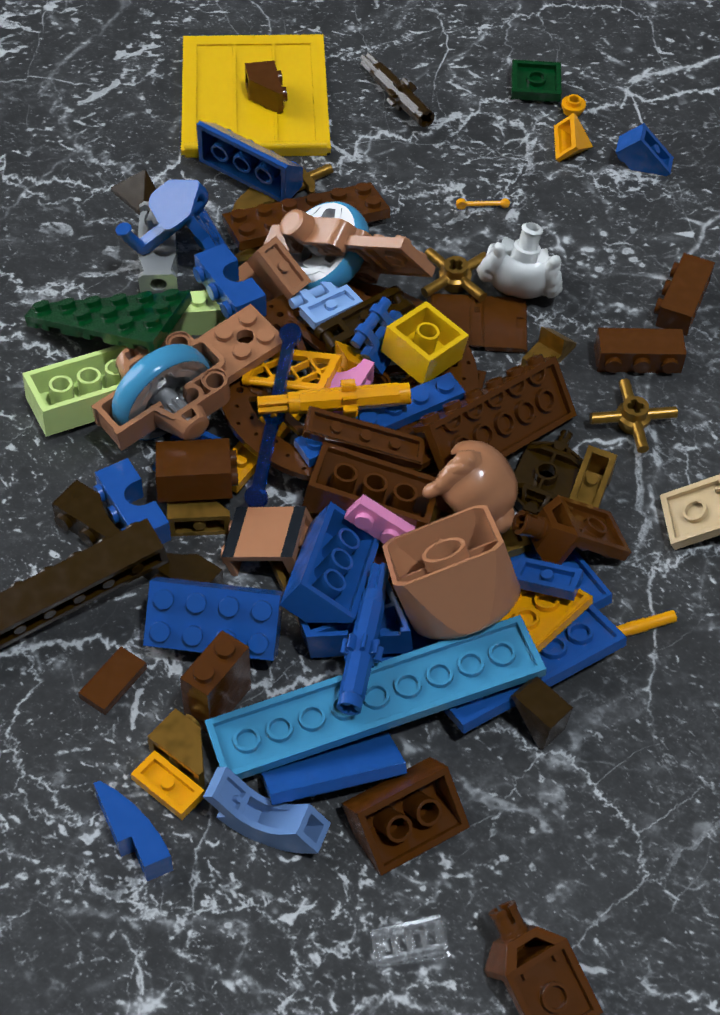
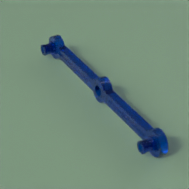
[245,323,302,507]

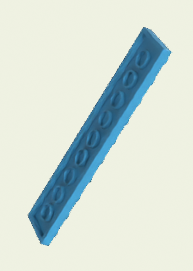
[204,615,546,779]

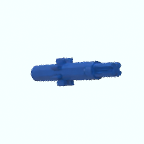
[337,562,389,715]

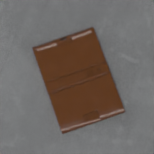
[427,294,528,353]

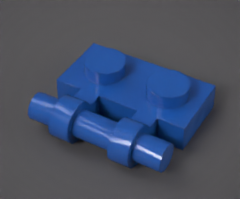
[350,297,403,374]

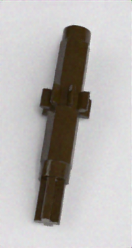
[360,52,435,127]

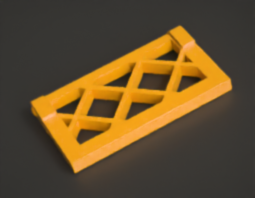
[242,348,342,391]

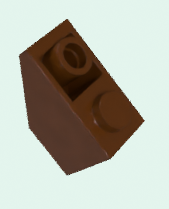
[245,60,287,113]

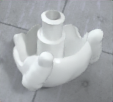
[477,222,563,299]

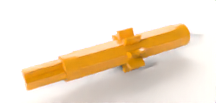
[257,379,411,417]

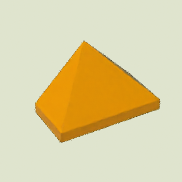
[554,113,593,162]

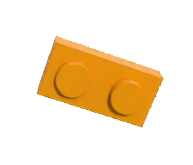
[131,750,205,820]

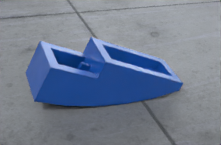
[93,781,173,881]

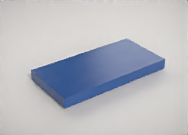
[260,732,407,806]

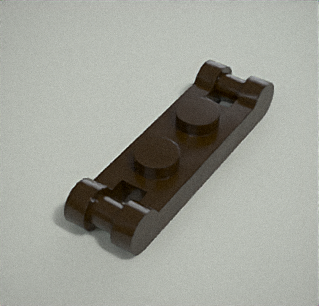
[314,285,415,354]

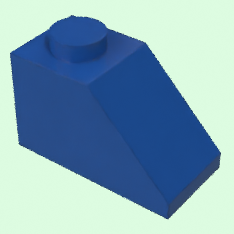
[616,123,673,176]

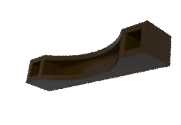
[52,480,224,584]

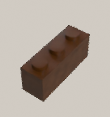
[654,253,715,336]
[594,328,687,374]

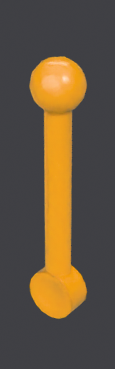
[456,198,510,210]

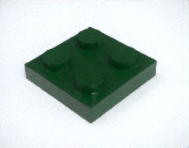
[511,59,562,102]

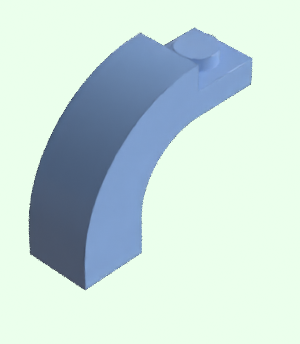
[203,767,331,854]

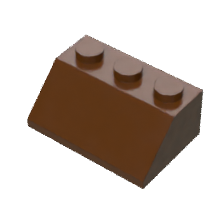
[341,757,470,876]

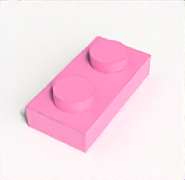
[344,494,415,544]

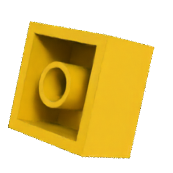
[381,301,469,384]

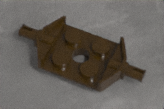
[514,430,583,515]

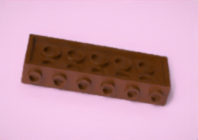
[412,354,577,472]

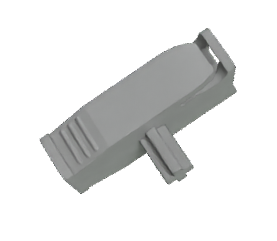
[138,201,178,294]

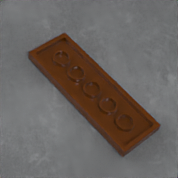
[222,182,390,251]

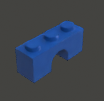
[193,243,267,319]
[93,458,171,544]

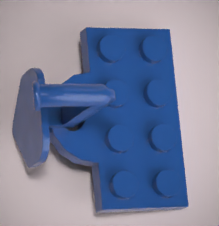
[115,179,239,267]

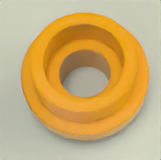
[561,94,586,117]

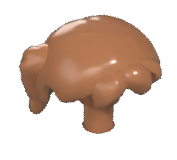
[422,440,518,534]

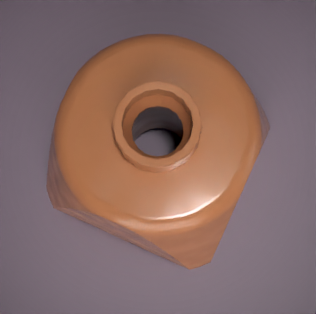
[382,505,521,640]

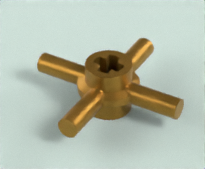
[421,247,487,302]
[589,378,678,453]

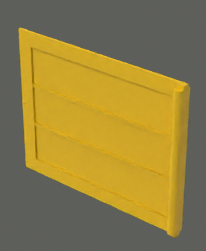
[181,34,331,158]

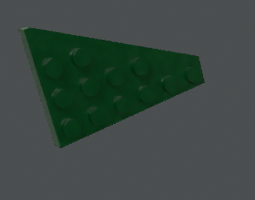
[24,289,192,353]

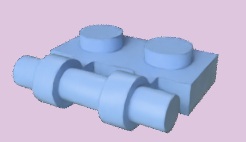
[288,281,363,330]

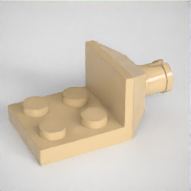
[660,474,720,550]

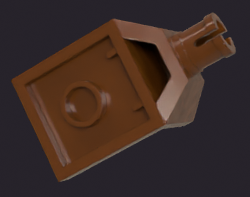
[512,495,631,565]
[484,900,603,1015]

